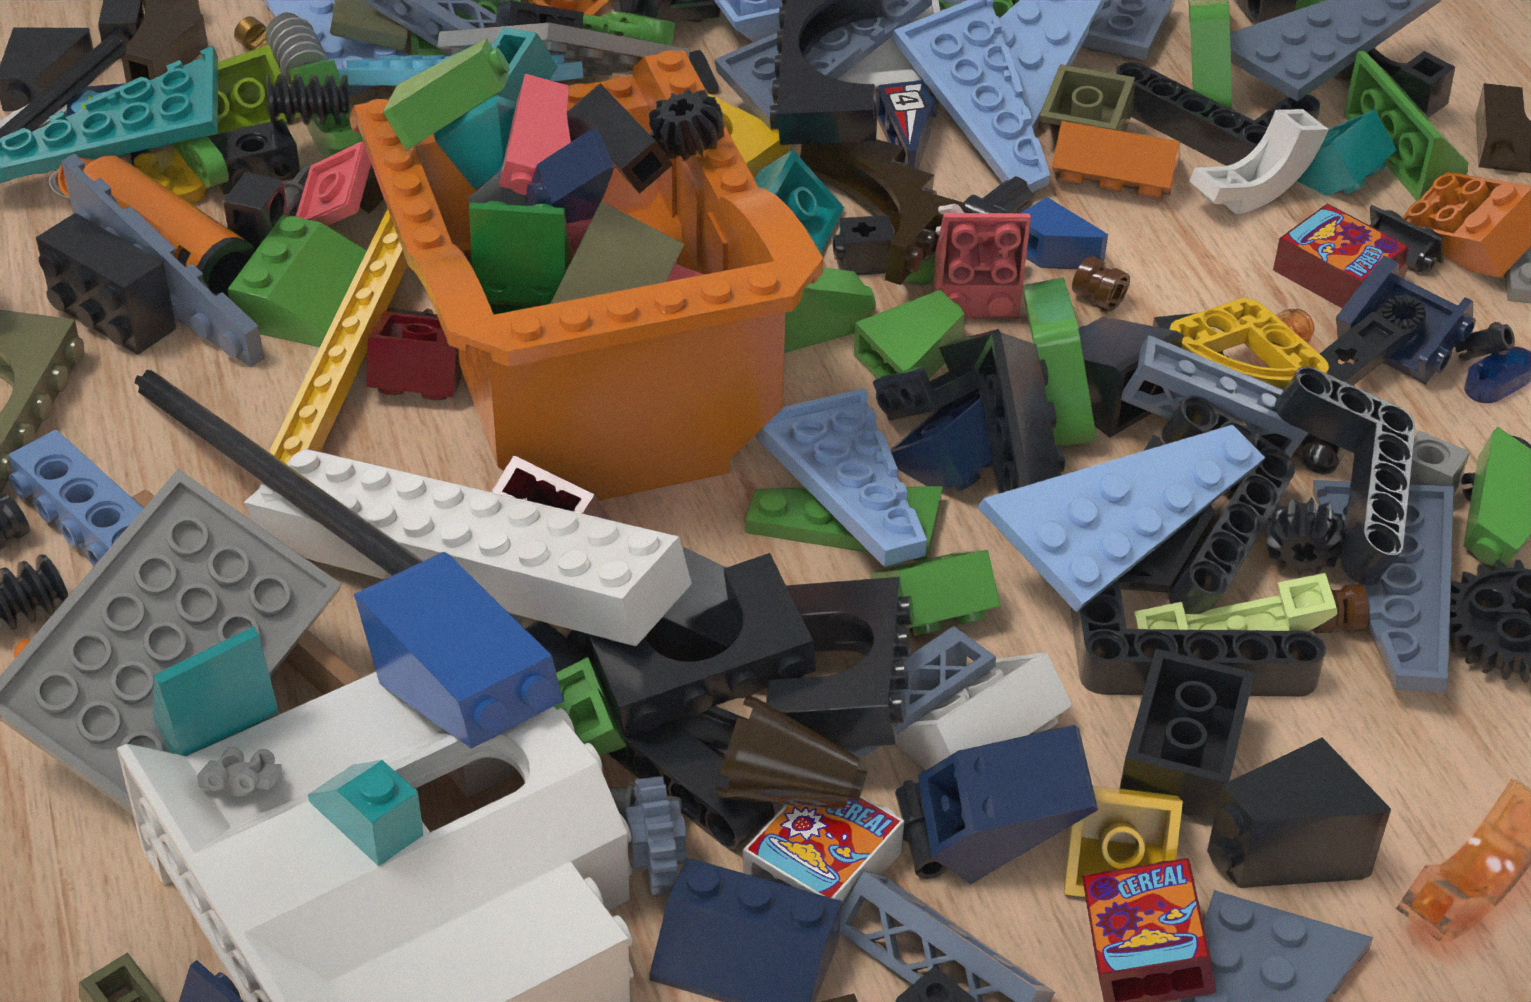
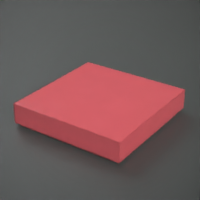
[296,141,371,226]

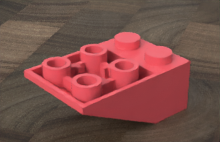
[932,213,1031,318]

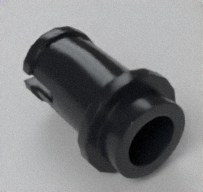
[1455,322,1515,361]

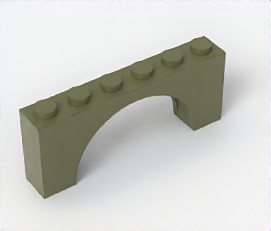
[0,310,84,495]

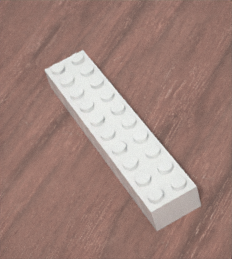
[244,449,692,646]

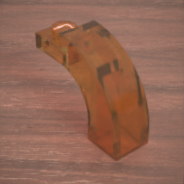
[1395,779,1531,942]

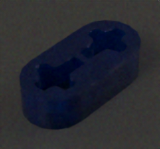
[1464,346,1531,403]

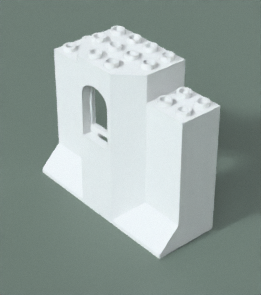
[117,672,634,1002]

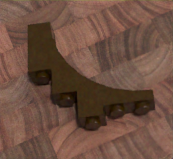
[121,0,208,83]
[800,139,966,285]

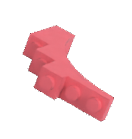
[499,74,704,282]

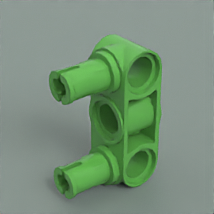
[582,10,676,46]

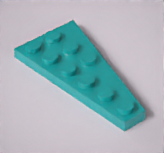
[0,46,218,183]

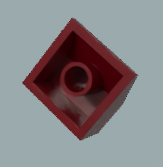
[365,311,462,400]

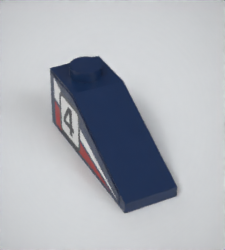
[877,80,937,170]

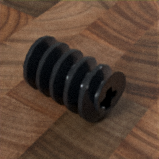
[266,74,349,125]
[0,554,68,630]

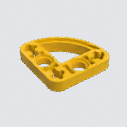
[1169,298,1329,390]

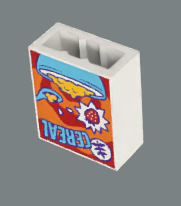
[743,795,904,908]

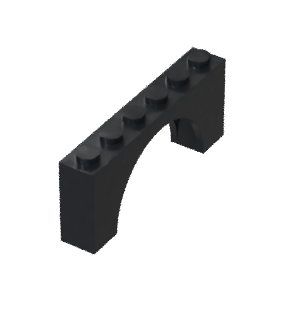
[770,0,883,145]

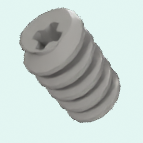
[265,12,328,85]

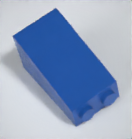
[354,552,563,749]

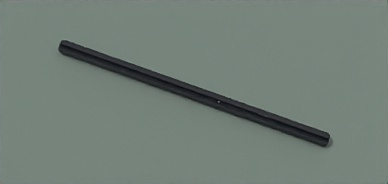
[134,370,424,576]

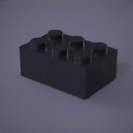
[36,213,176,355]
[1119,649,1255,822]

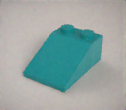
[152,626,279,756]

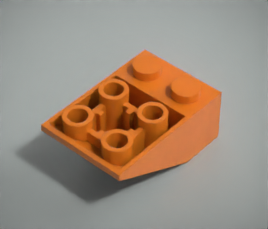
[1402,172,1531,278]

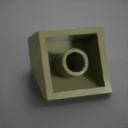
[1039,64,1135,132]

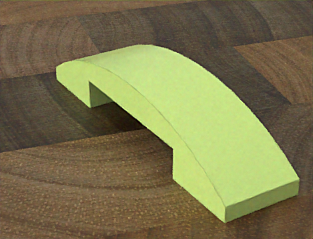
[1134,573,1337,632]

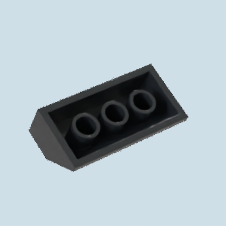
[975,332,1065,494]

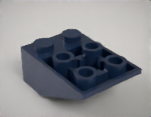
[918,725,1098,884]

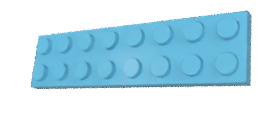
[337,54,583,86]

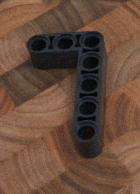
[1116,62,1320,166]
[1275,367,1415,585]
[1162,396,1295,614]
[1070,579,1326,697]

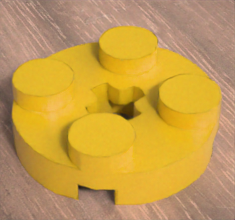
[134,148,213,205]

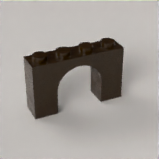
[1475,83,1531,173]

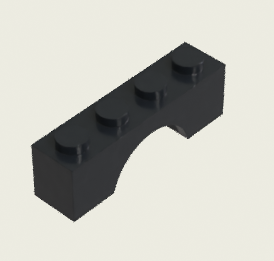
[1337,48,1455,118]

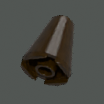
[716,695,867,809]

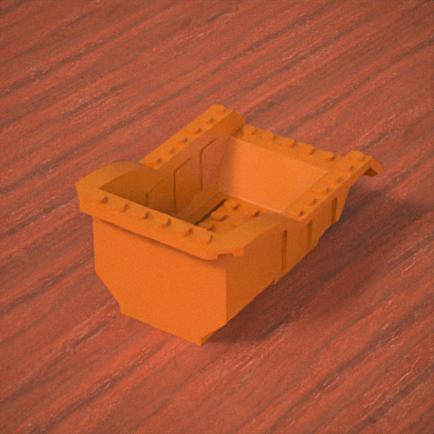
[349,50,823,501]

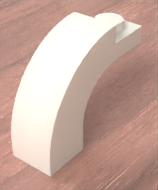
[1189,109,1329,214]

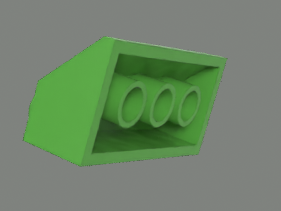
[1343,51,1469,201]

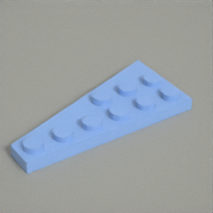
[893,0,1051,192]
[1000,0,1104,132]
[755,388,927,567]

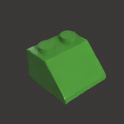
[870,550,1001,635]

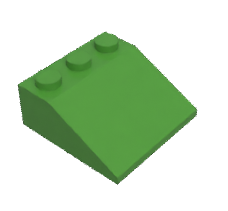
[228,215,402,347]

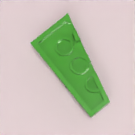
[745,486,943,561]

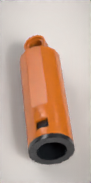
[58,155,256,298]

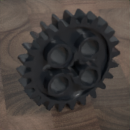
[1449,560,1531,683]

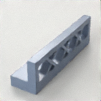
[366,0,497,56]
[1121,335,1308,457]
[844,626,996,760]
[840,871,1055,1002]

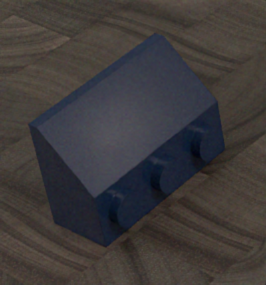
[890,388,993,491]
[649,857,842,1002]

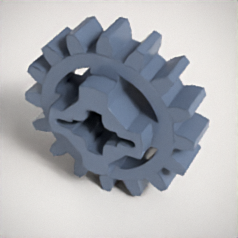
[625,777,687,895]

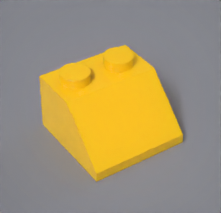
[1064,785,1183,897]

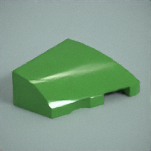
[554,657,627,755]

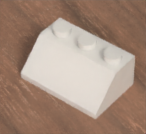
[895,652,1073,771]

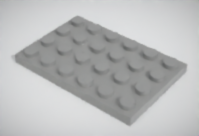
[437,23,690,76]
[0,469,341,814]

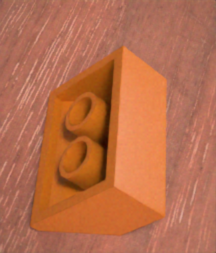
[1052,121,1181,199]

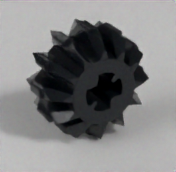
[649,88,725,161]
[1265,497,1345,575]

